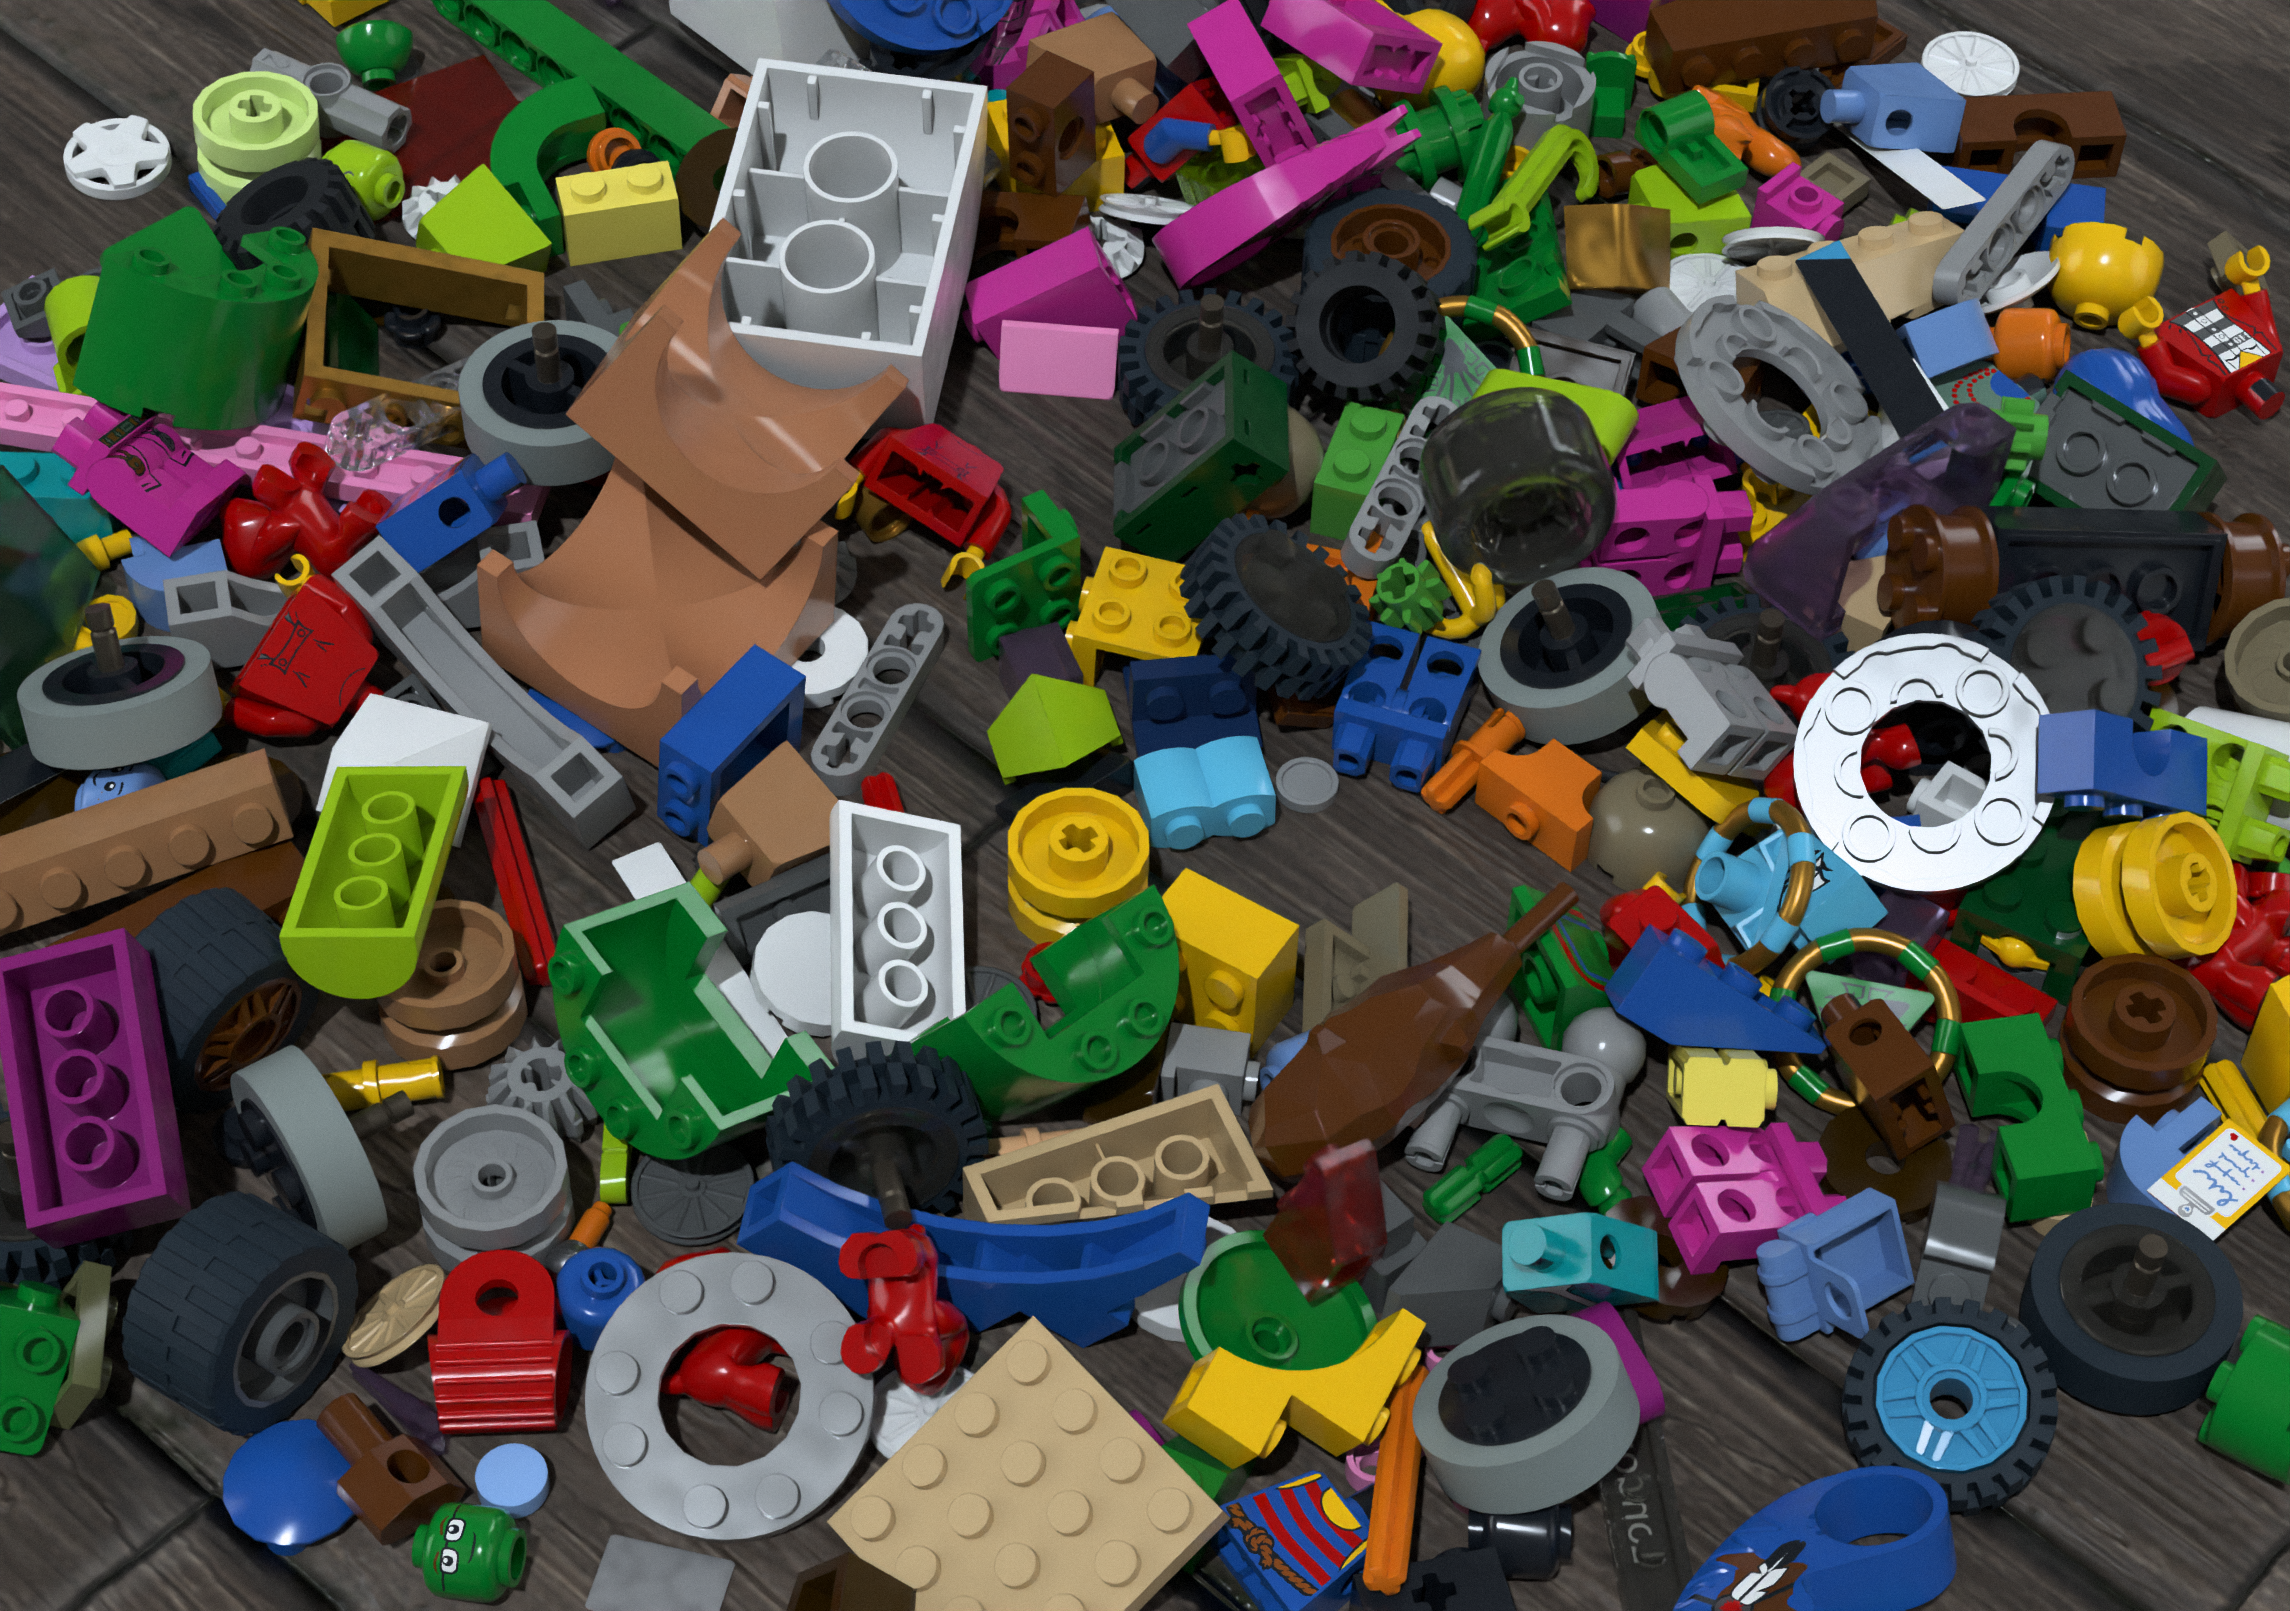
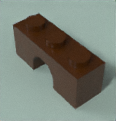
[1944,91,2127,179]
[968,191,1094,279]

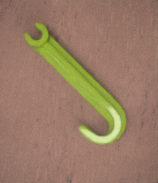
[1468,124,1599,251]

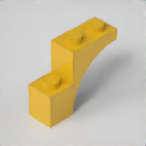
[1162,1308,1426,1470]

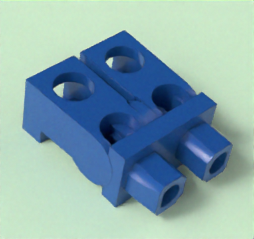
[1332,620,1482,793]

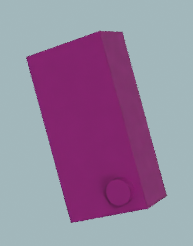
[0,928,191,1249]

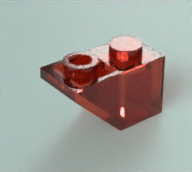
[1262,1138,1388,1302]

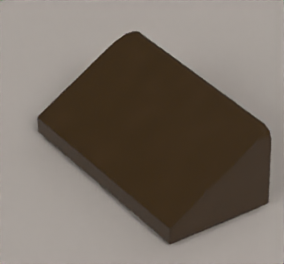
[1083,1017,1174,1124]

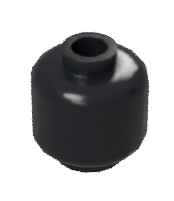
[1468,1503,1571,1579]

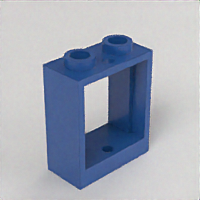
[657,644,806,847]

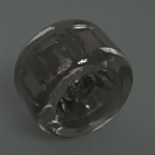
[1418,387,1618,585]

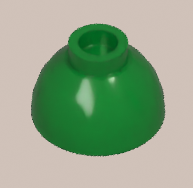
[335,20,413,91]

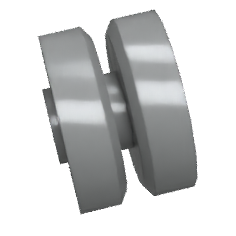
[413,1104,576,1272]

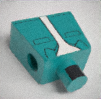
[1502,1212,1659,1314]

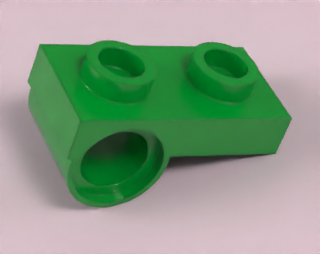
[1634,90,1748,204]

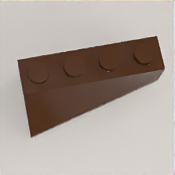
[1643,0,1878,94]

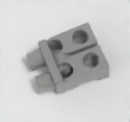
[1625,617,1798,781]

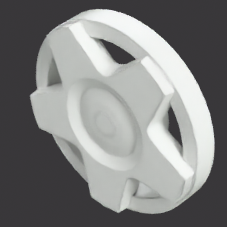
[63,115,172,200]

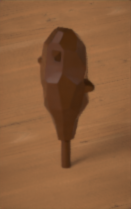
[1248,882,1579,1183]

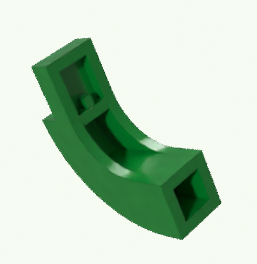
[490,75,606,258]

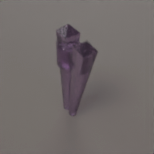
[1950,1123,1997,1191]
[349,1362,447,1456]

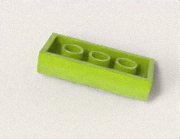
[279,766,469,999]

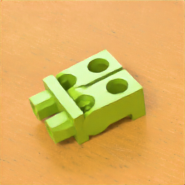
[2139,707,2290,865]

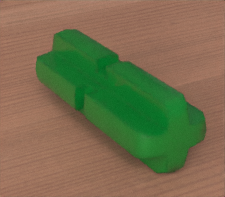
[1422,1133,1523,1225]

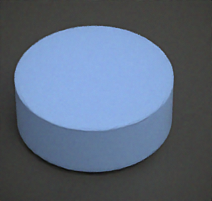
[475,1443,550,1519]

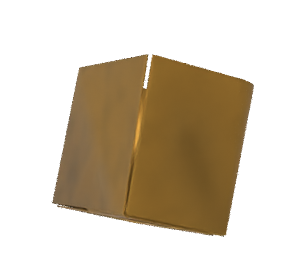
[1564,204,1671,294]

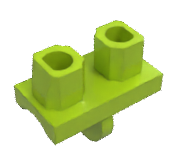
[1272,53,1342,113]

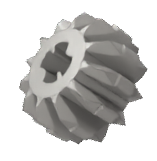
[486,1036,599,1142]

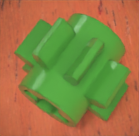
[1979,396,2049,472]
[1369,557,1452,636]

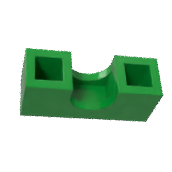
[1953,1013,2104,1222]

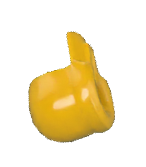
[1373,0,1485,112]

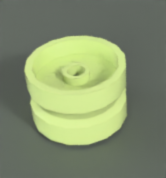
[193,71,322,205]

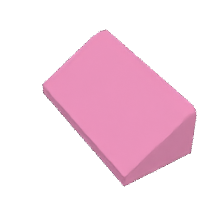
[999,320,1119,400]

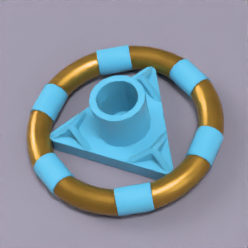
[1680,797,1816,975]

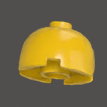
[2047,222,2164,330]

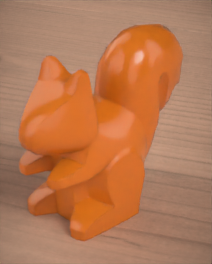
[1692,85,1802,178]

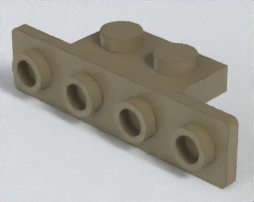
[1302,882,1408,1033]

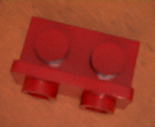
[1905,938,2058,1028]

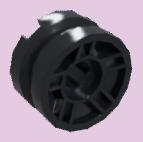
[1752,66,1836,153]

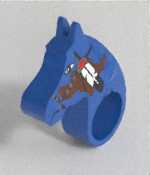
[1673,1466,1957,1611]

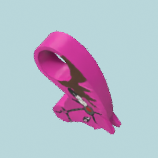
[1152,104,1422,291]

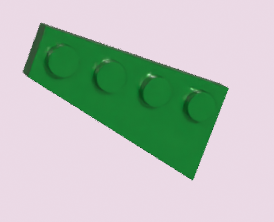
[1462,178,1572,344]

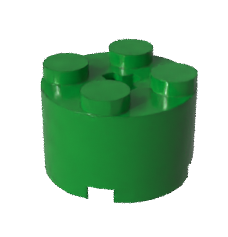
[2198,1314,2290,1486]

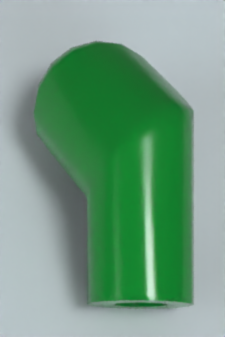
[1577,1127,1632,1215]

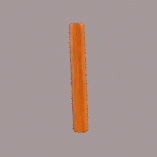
[1363,1365,1429,1596]

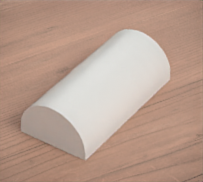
[829,800,966,1064]

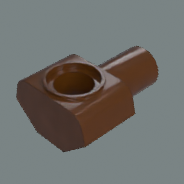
[316,1393,466,1546]

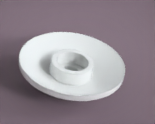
[1979,251,2061,315]

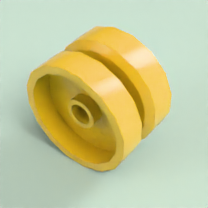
[1008,788,1149,945]
[2073,811,2237,960]

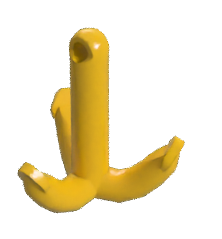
[1421,520,1506,640]

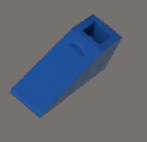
[1604,924,1827,1054]

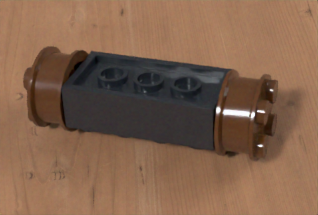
[1877,504,2290,651]

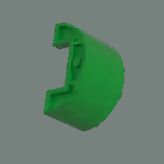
[72,226,319,430]
[548,881,835,1160]
[888,884,1179,1121]

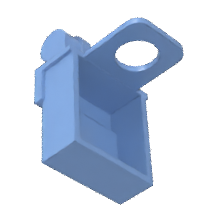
[1756,1187,1915,1341]

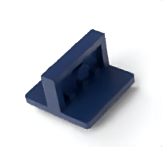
[1123,653,1263,758]

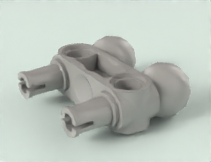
[1404,992,1647,1201]

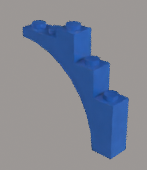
[736,1161,1210,1348]

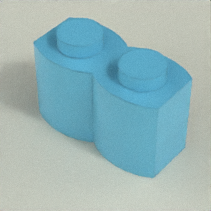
[1134,736,1276,849]

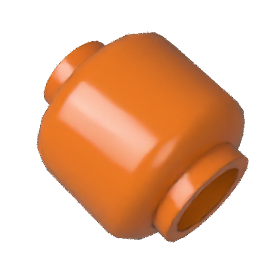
[1984,307,2071,383]

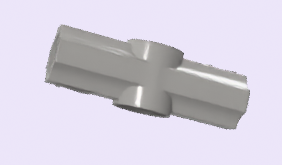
[250,48,412,153]

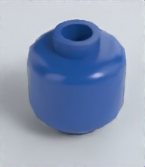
[555,1247,646,1351]

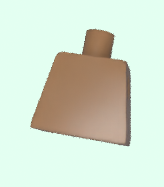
[1026,11,1159,126]
[697,740,838,887]

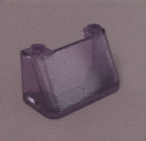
[1743,403,2017,642]

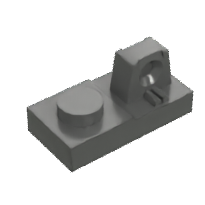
[713,853,830,966]

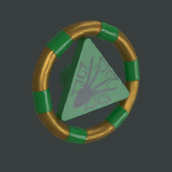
[1376,295,1545,455]
[1769,928,1962,1115]

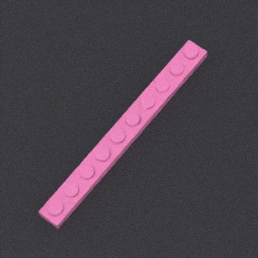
[0,382,551,526]

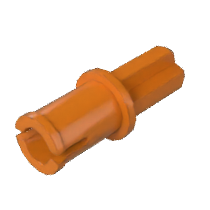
[1421,708,1526,814]

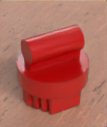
[2137,610,2195,686]

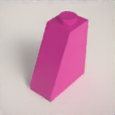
[962,226,1138,360]

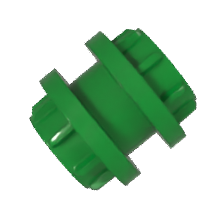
[1389,85,1485,193]

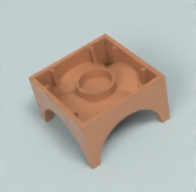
[566,218,909,580]
[477,457,838,768]

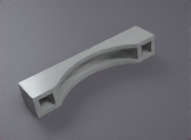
[163,520,545,670]
[331,535,636,850]

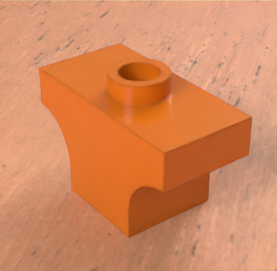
[1475,738,1602,872]

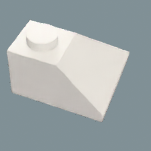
[316,693,493,848]

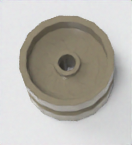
[2224,597,2290,723]

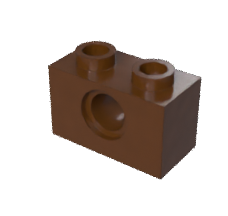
[1006,51,1096,198]

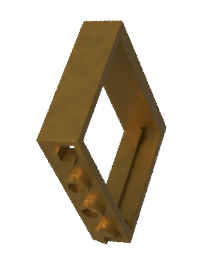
[292,227,544,450]

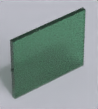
[0,465,101,751]

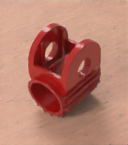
[427,1249,573,1434]

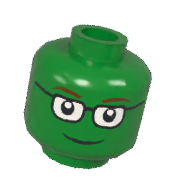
[412,1502,527,1603]

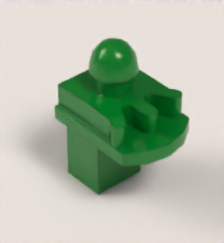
[1586,51,1637,139]

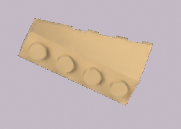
[1735,211,1965,354]
[963,1084,1273,1225]

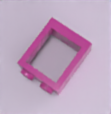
[1187,0,1318,168]
[1260,0,1443,94]

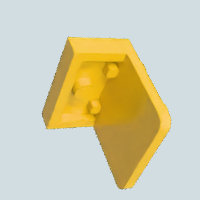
[1062,546,1204,687]

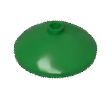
[1178,1230,1378,1370]

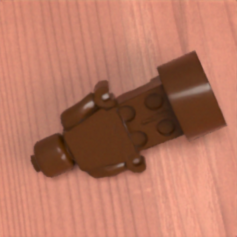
[1597,148,1658,199]

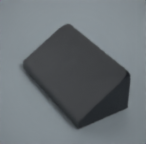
[995,747,1134,826]

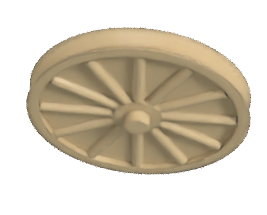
[342,1264,448,1367]

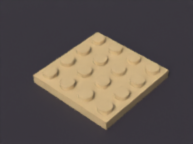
[827,1316,1230,1611]

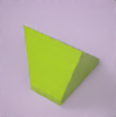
[987,673,1124,785]

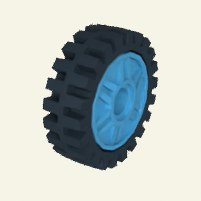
[1842,1297,2059,1517]

